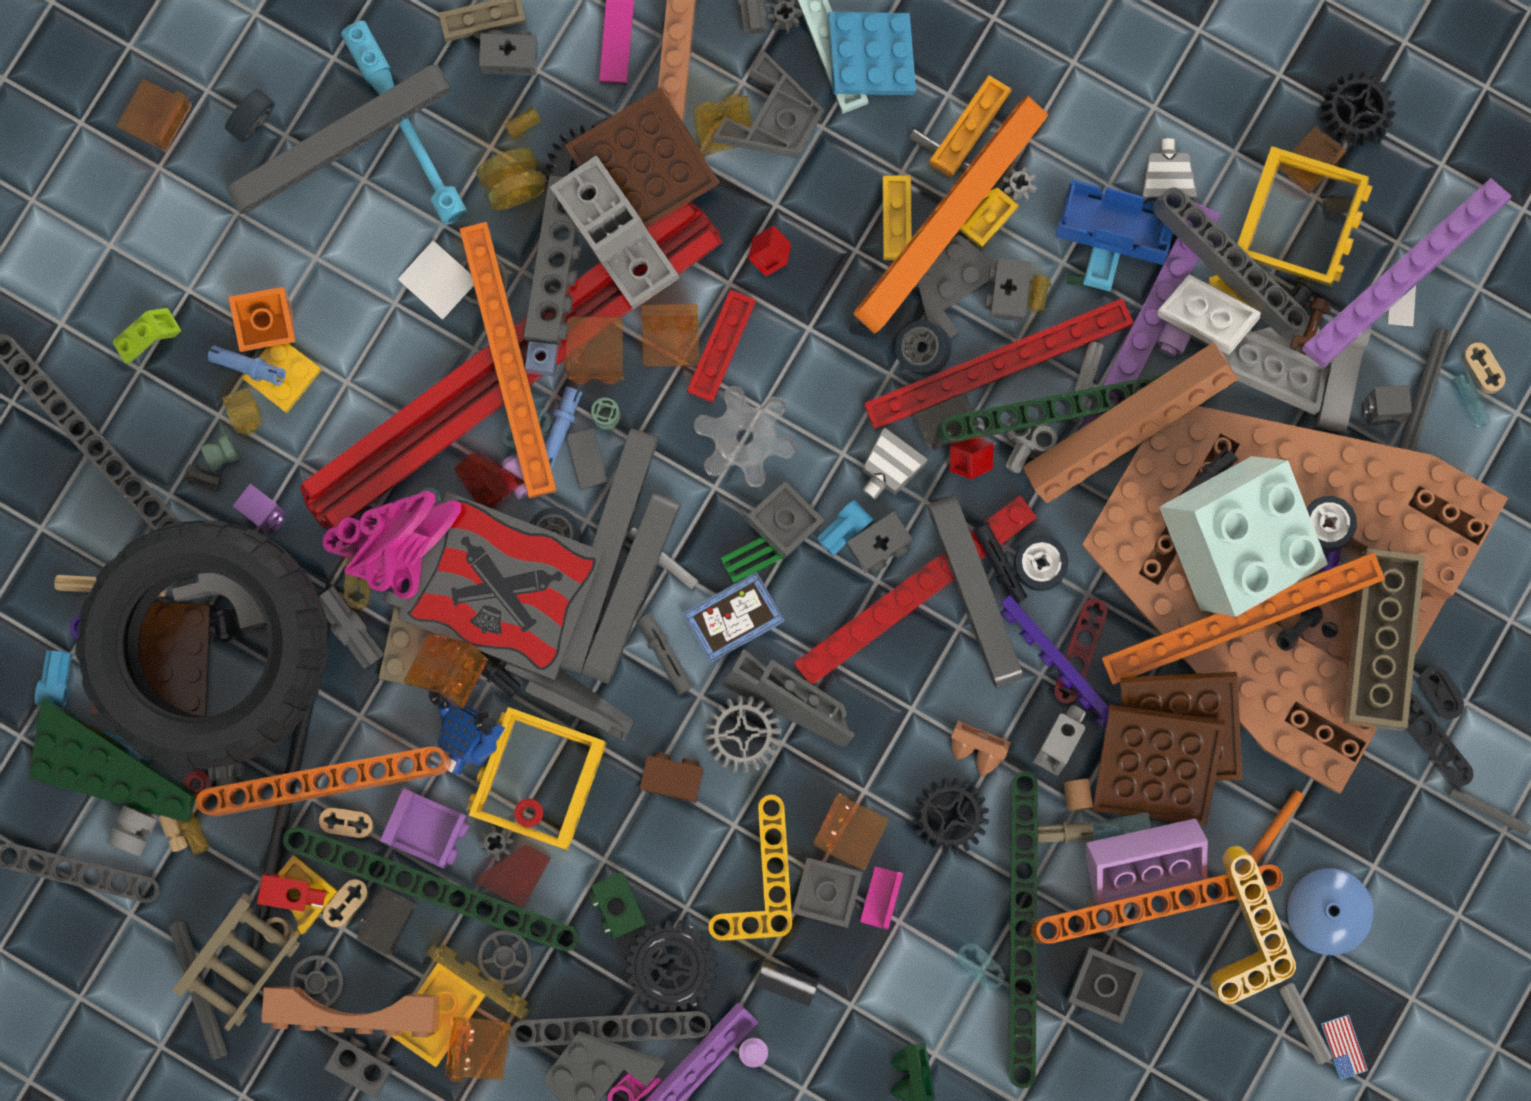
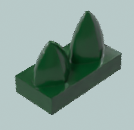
[890,1042,935,1101]

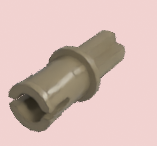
[1038,821,1094,844]

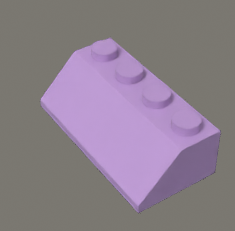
[1086,819,1208,905]

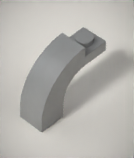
[172,573,267,631]

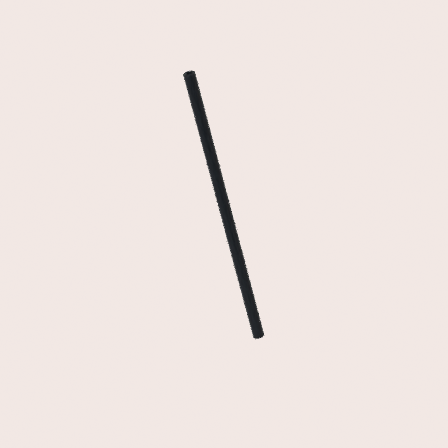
[248,583,340,949]

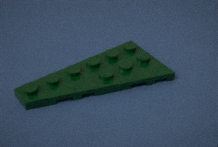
[29,695,196,823]

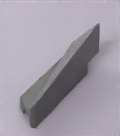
[722,650,855,748]
[504,662,634,741]

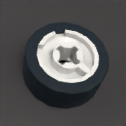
[1306,496,1357,552]
[1014,535,1069,591]

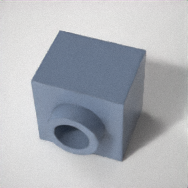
[525,341,559,377]

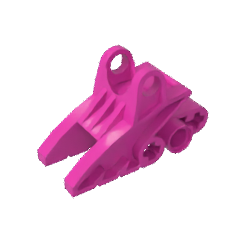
[323,491,461,599]

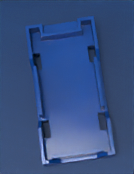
[1055,179,1174,265]

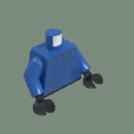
[429,686,505,775]

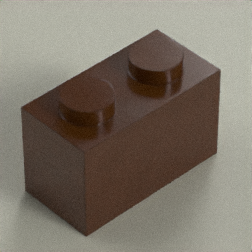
[640,752,704,803]

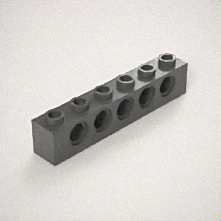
[524,176,589,348]

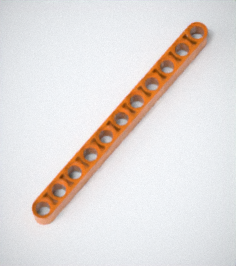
[853,95,1048,334]

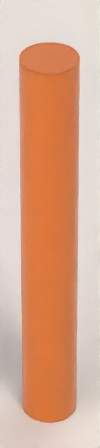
[1250,790,1304,864]

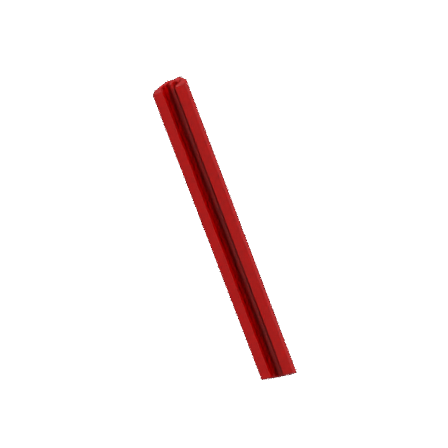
[300,201,722,530]

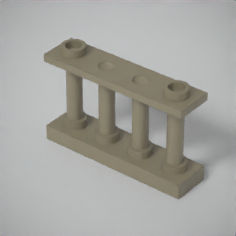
[172,893,300,1031]

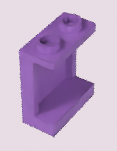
[380,788,470,869]

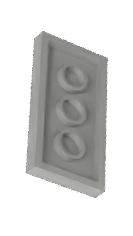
[1221,331,1329,415]

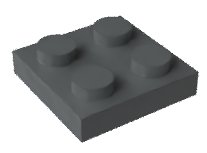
[745,481,825,559]
[792,857,863,928]

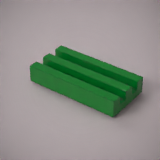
[721,537,783,584]

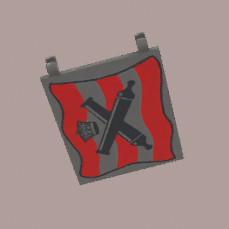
[383,492,604,680]

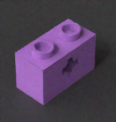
[233,484,286,535]

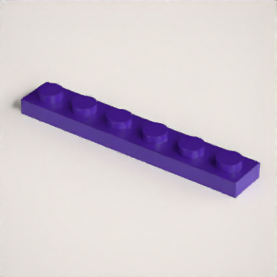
[999,595,1109,731]

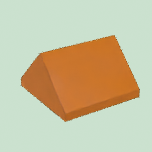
[228,286,296,352]

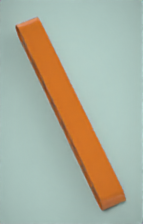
[196,747,451,816]
[1031,865,1283,944]

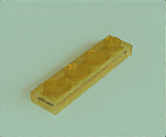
[427,944,531,1020]

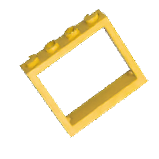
[1237,146,1372,287]
[467,707,607,851]

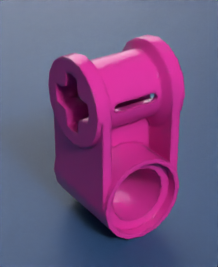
[608,1072,661,1101]

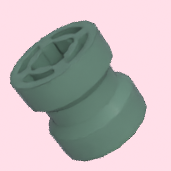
[591,397,621,430]
[201,435,239,472]

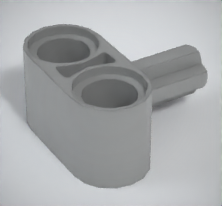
[1005,416,1057,473]

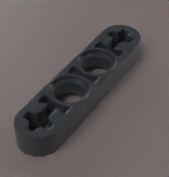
[1406,694,1474,787]

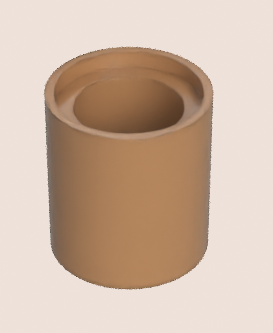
[1063,779,1093,811]

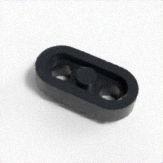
[1419,666,1464,720]

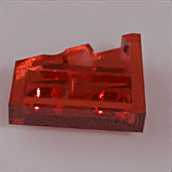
[454,451,525,509]
[474,844,551,909]

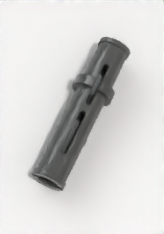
[637,613,694,696]

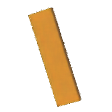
[929,75,1012,179]

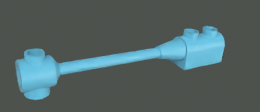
[341,21,468,225]

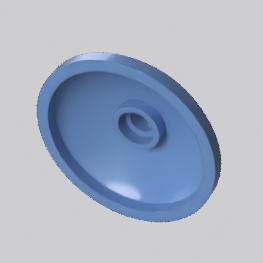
[1286,868,1374,955]

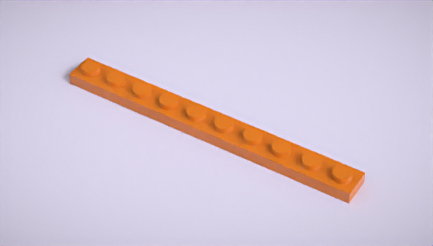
[460,222,557,498]
[1102,552,1385,685]

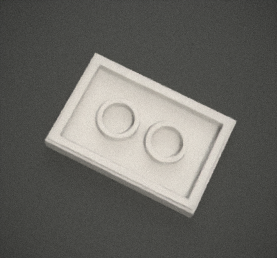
[1158,274,1261,355]

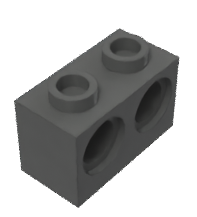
[1362,385,1412,426]
[324,1036,395,1098]

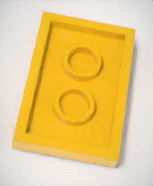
[391,962,486,1067]

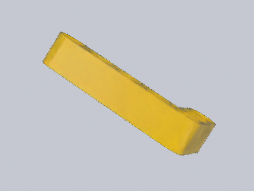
[709,795,792,941]
[1210,846,1296,1004]

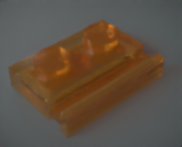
[1279,126,1347,195]

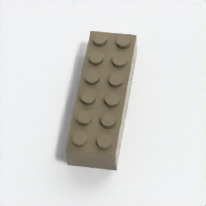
[1343,548,1425,732]

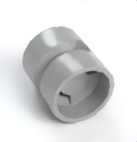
[106,805,157,857]

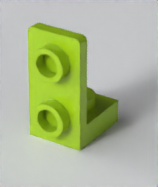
[113,308,181,364]

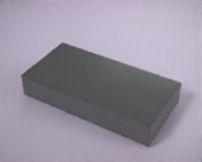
[567,428,608,490]

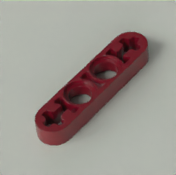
[1053,598,1108,705]

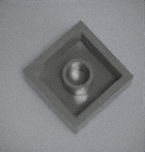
[1066,947,1144,1024]

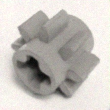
[1002,167,1037,202]

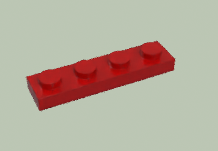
[687,289,756,403]

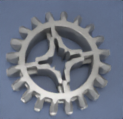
[704,696,781,773]

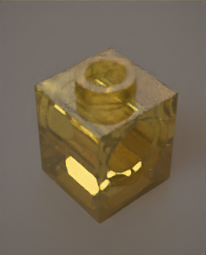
[222,388,264,435]

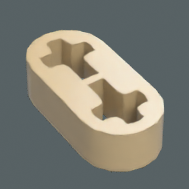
[1463,343,1506,394]
[319,808,374,838]
[323,879,369,928]

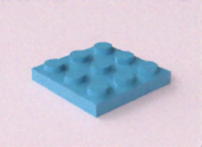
[827,12,916,95]

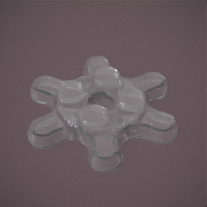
[694,386,796,487]

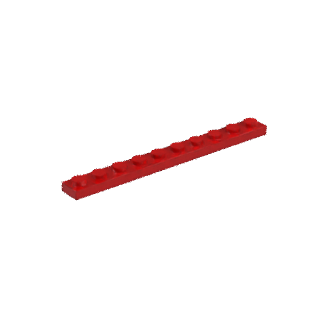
[864,298,1134,431]
[794,496,1037,685]

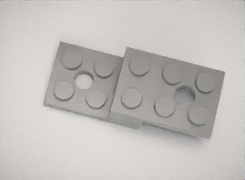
[550,156,680,310]

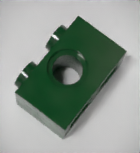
[589,872,647,939]

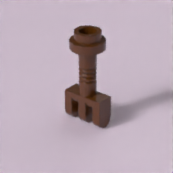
[1290,297,1331,355]

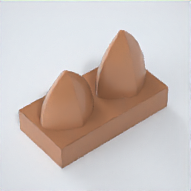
[951,720,1011,776]

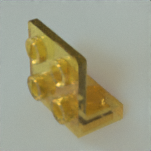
[693,94,753,156]

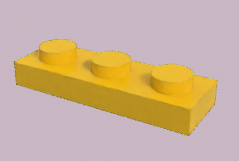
[883,176,912,260]

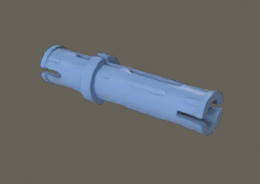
[208,345,286,386]
[544,387,583,470]

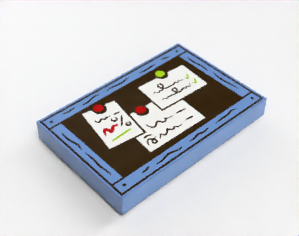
[683,572,785,663]

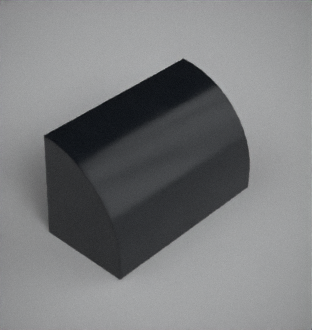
[755,959,820,1006]

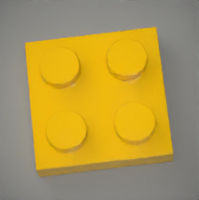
[242,343,322,413]

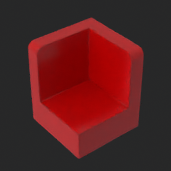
[748,225,791,276]
[950,438,994,479]

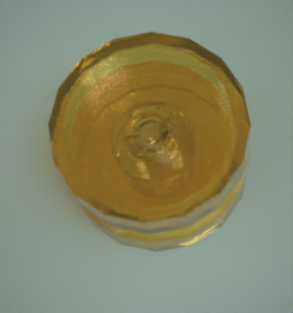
[476,148,547,210]

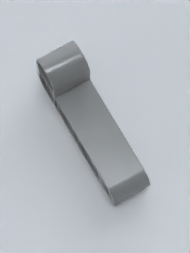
[1316,325,1372,434]

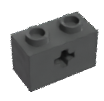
[479,30,538,75]
[985,258,1032,322]
[846,512,913,574]

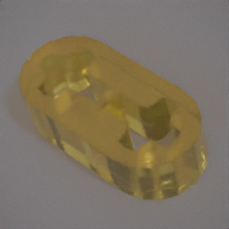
[344,556,372,610]

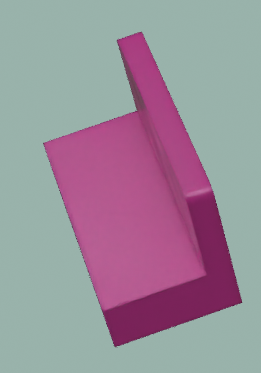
[860,866,903,930]

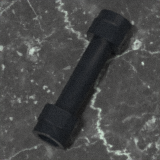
[1276,606,1323,651]

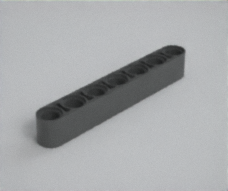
[1153,187,1308,338]
[582,493,681,684]
[927,495,1023,689]
[510,1011,711,1047]

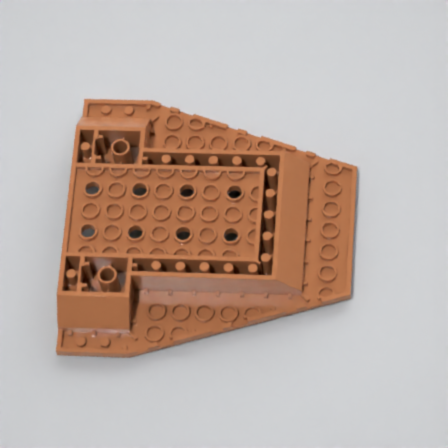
[1082,406,1508,794]

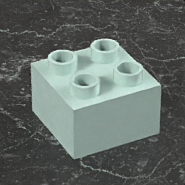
[1159,456,1328,617]

